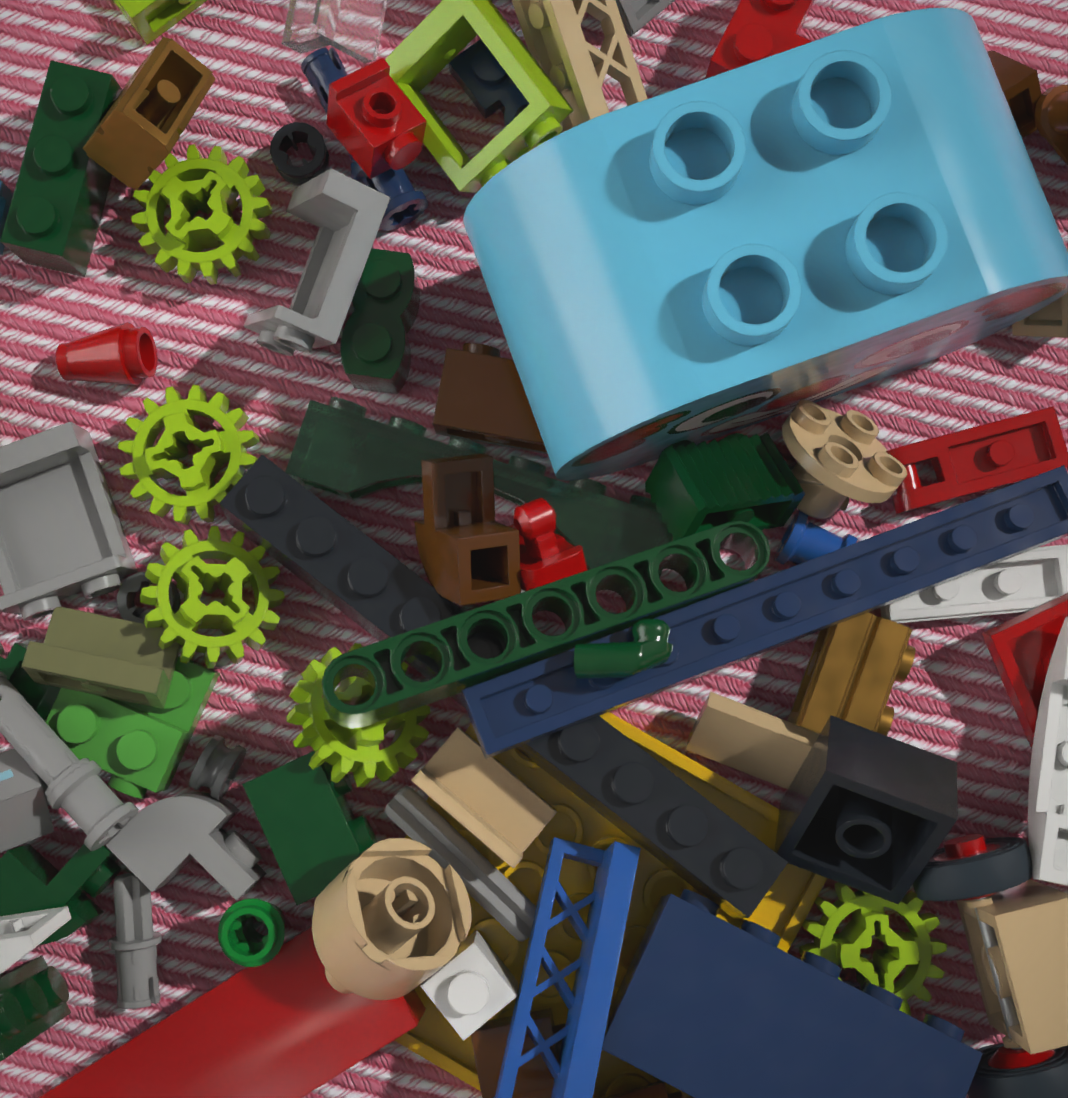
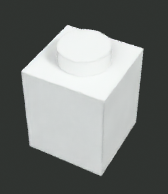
[421,930,518,1041]

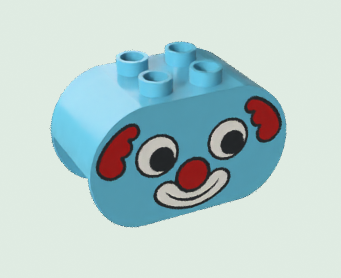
[463,8,1068,481]

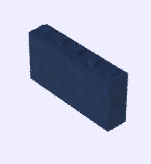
[602,889,983,1098]

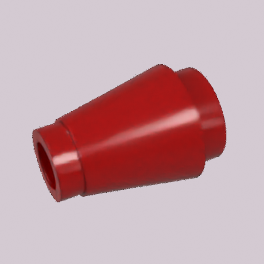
[56,322,158,385]

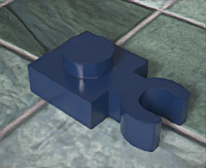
[449,39,529,127]

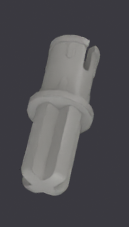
[108,873,162,1009]

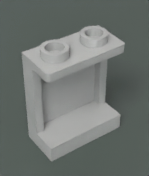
[244,168,390,356]
[0,422,137,621]

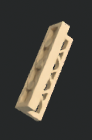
[512,0,648,133]

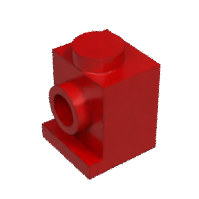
[326,58,427,179]

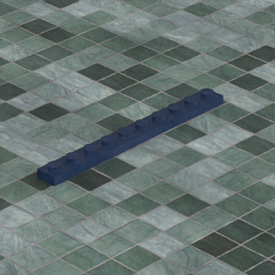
[461,465,1068,759]

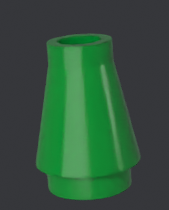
[218,899,285,967]

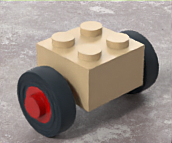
[913,834,1068,1098]

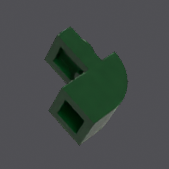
[0,844,122,945]

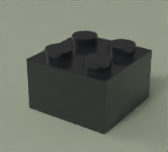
[774,715,958,905]

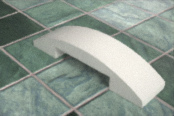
[1028,616,1068,887]

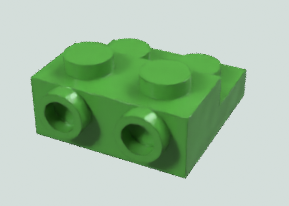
[46,655,220,799]

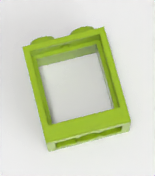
[385,0,574,193]

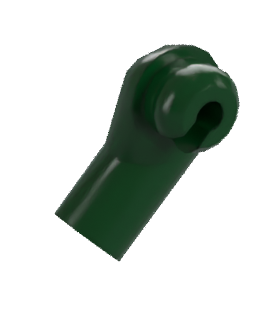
[574,619,673,679]

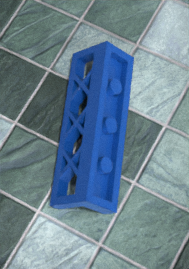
[495,837,641,1098]

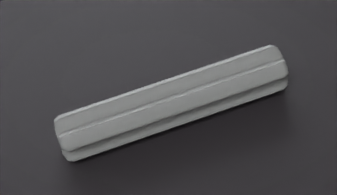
[385,786,536,942]

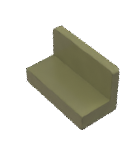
[22,606,181,709]

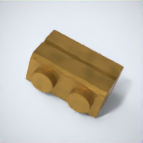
[83,37,215,190]
[787,612,915,736]

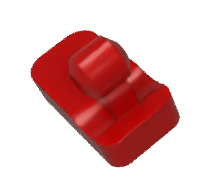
[509,497,588,591]

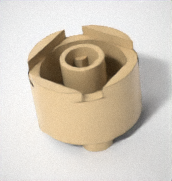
[312,838,472,1000]

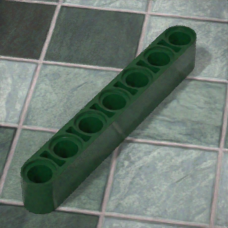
[322,521,770,728]

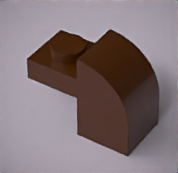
[414,453,521,606]

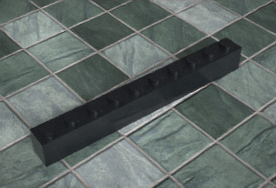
[219,455,788,918]

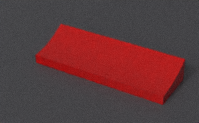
[36,925,426,1098]

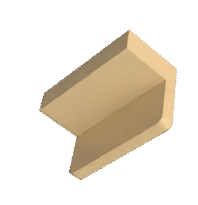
[412,727,557,868]

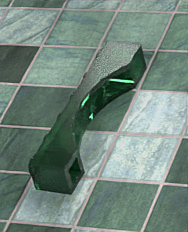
[285,397,673,579]

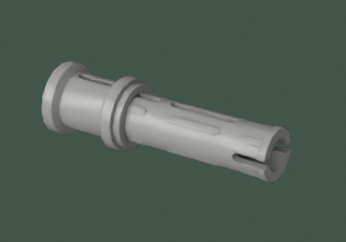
[0,670,139,851]

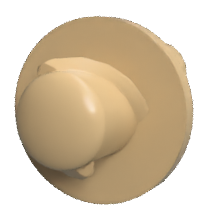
[782,400,907,519]

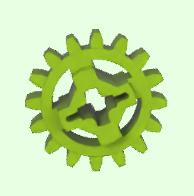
[131,144,272,285]
[118,385,260,525]
[140,526,285,668]
[286,643,431,787]
[799,882,947,1016]

